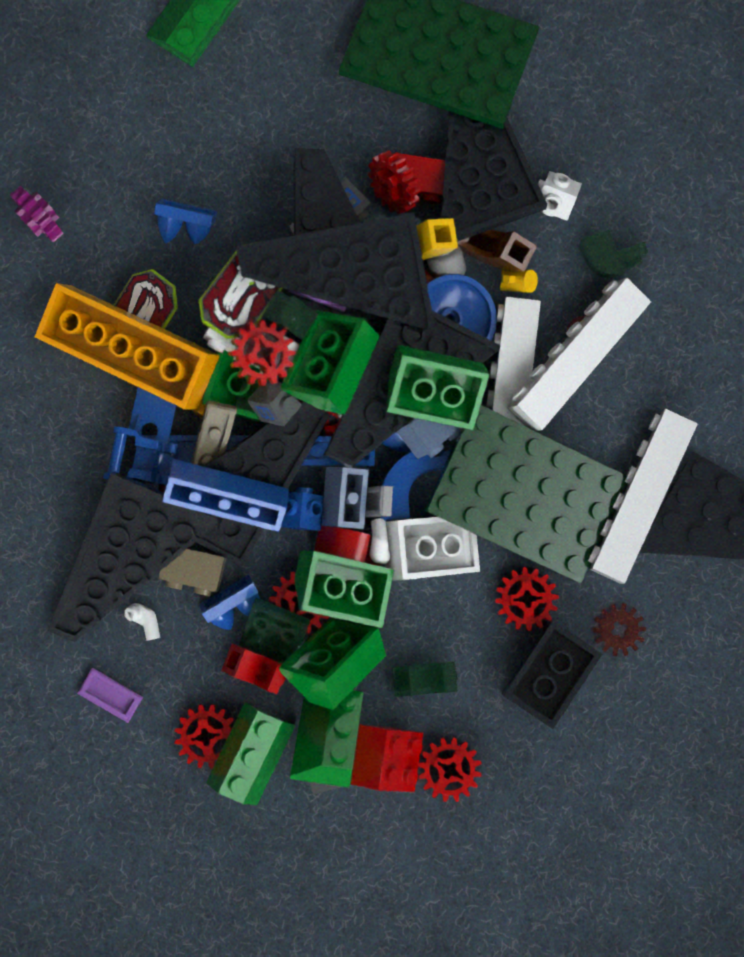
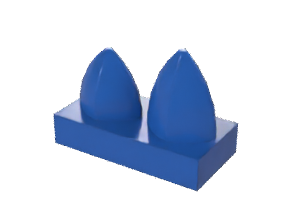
[154,199,218,244]
[199,574,261,630]

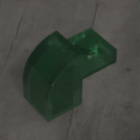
[579,230,649,280]
[262,290,318,340]
[392,662,458,697]

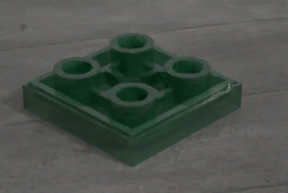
[239,598,311,663]

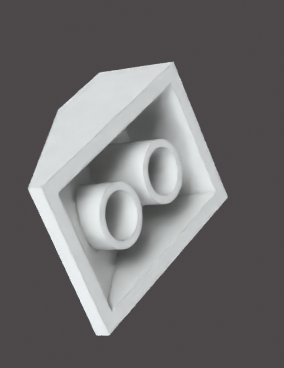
[385,517,480,580]

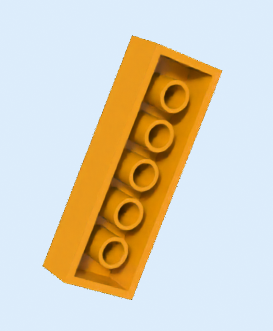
[35,283,220,409]

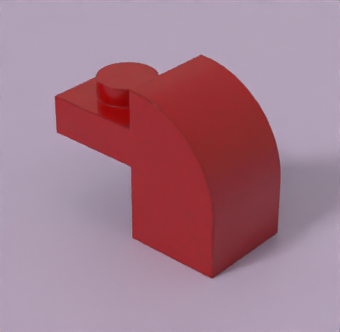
[314,526,380,566]
[221,643,285,694]

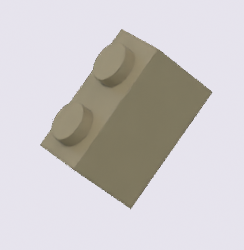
[158,549,226,596]

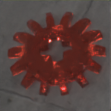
[593,603,646,656]

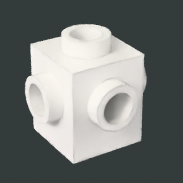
[538,171,582,221]

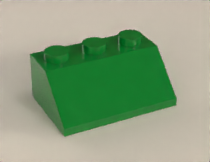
[145,0,240,68]
[280,310,380,415]
[386,345,490,430]
[202,350,268,424]
[294,551,394,628]
[279,617,386,710]
[290,690,364,788]
[206,702,296,805]

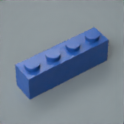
[162,459,289,532]

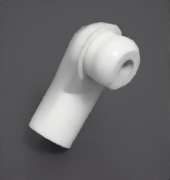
[369,519,391,564]
[124,603,161,641]

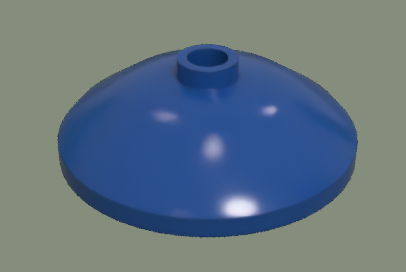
[427,274,497,341]

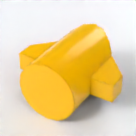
[500,269,538,293]

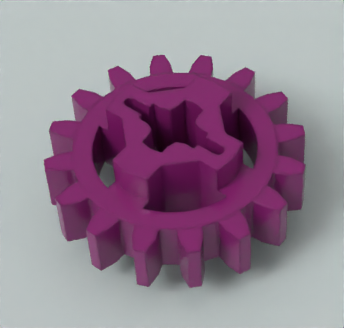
[10,186,64,243]

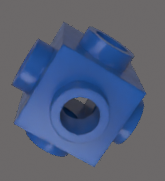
[281,487,324,531]

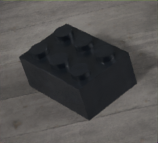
[501,621,603,729]

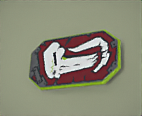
[199,241,283,339]
[114,269,178,329]

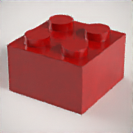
[350,724,423,792]

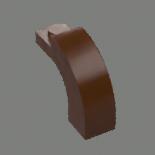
[438,214,537,272]

